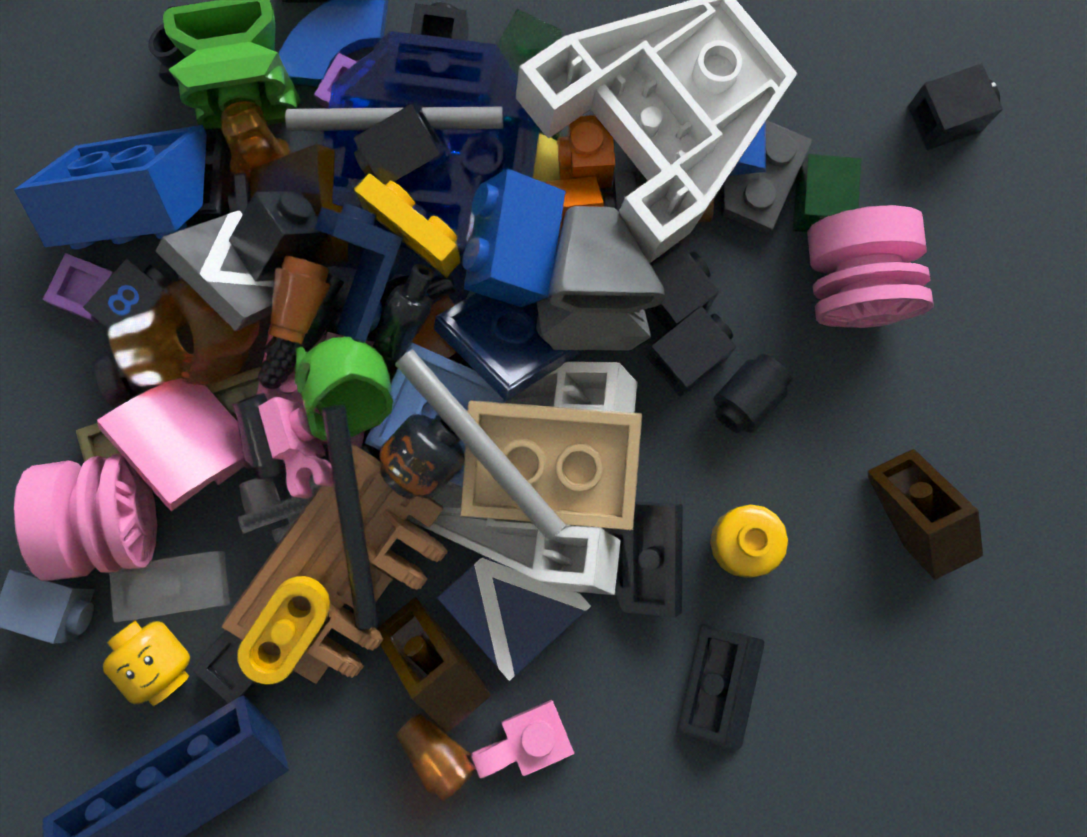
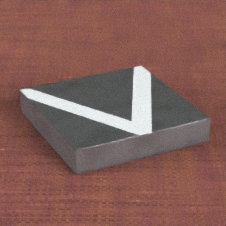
[156,210,274,331]

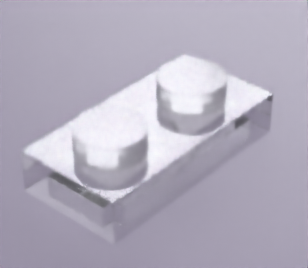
[109,551,230,623]

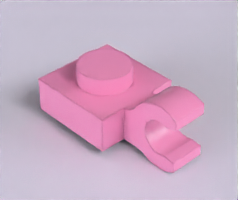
[258,397,334,499]
[472,699,574,778]

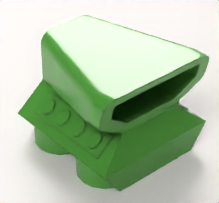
[163,0,301,131]

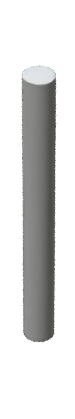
[285,107,503,131]
[395,349,566,541]

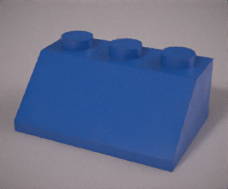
[14,125,207,249]

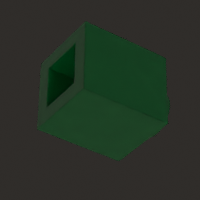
[793,154,861,233]

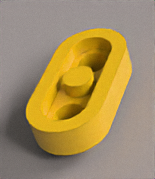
[238,576,330,684]

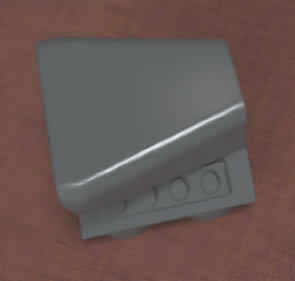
[536,206,665,350]

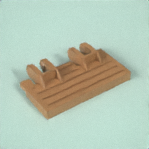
[222,443,448,684]

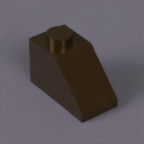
[867,449,983,580]
[377,597,491,733]

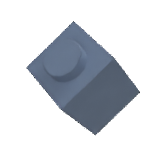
[0,570,95,644]

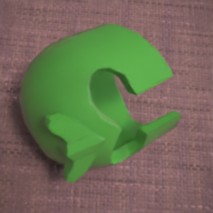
[295,337,393,441]

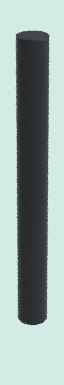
[322,405,379,629]

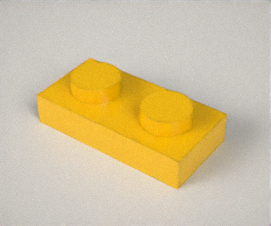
[354,173,461,278]

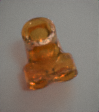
[221,101,292,178]

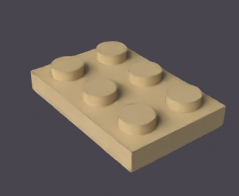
[461,400,642,530]

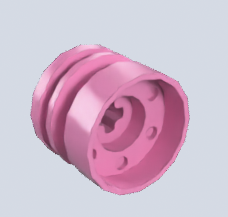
[807,205,934,328]
[14,453,157,581]

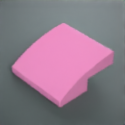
[97,372,245,511]

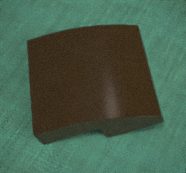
[250,143,348,268]

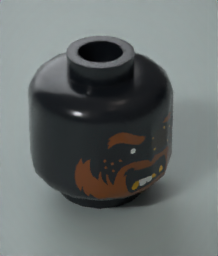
[379,414,465,499]

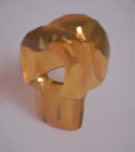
[109,279,261,386]

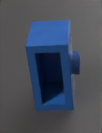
[463,169,565,307]

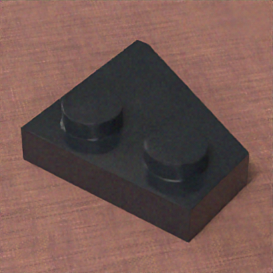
[594,501,683,618]

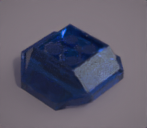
[322,31,541,255]

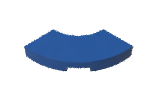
[279,0,389,87]

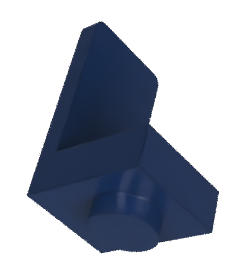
[314,203,403,343]

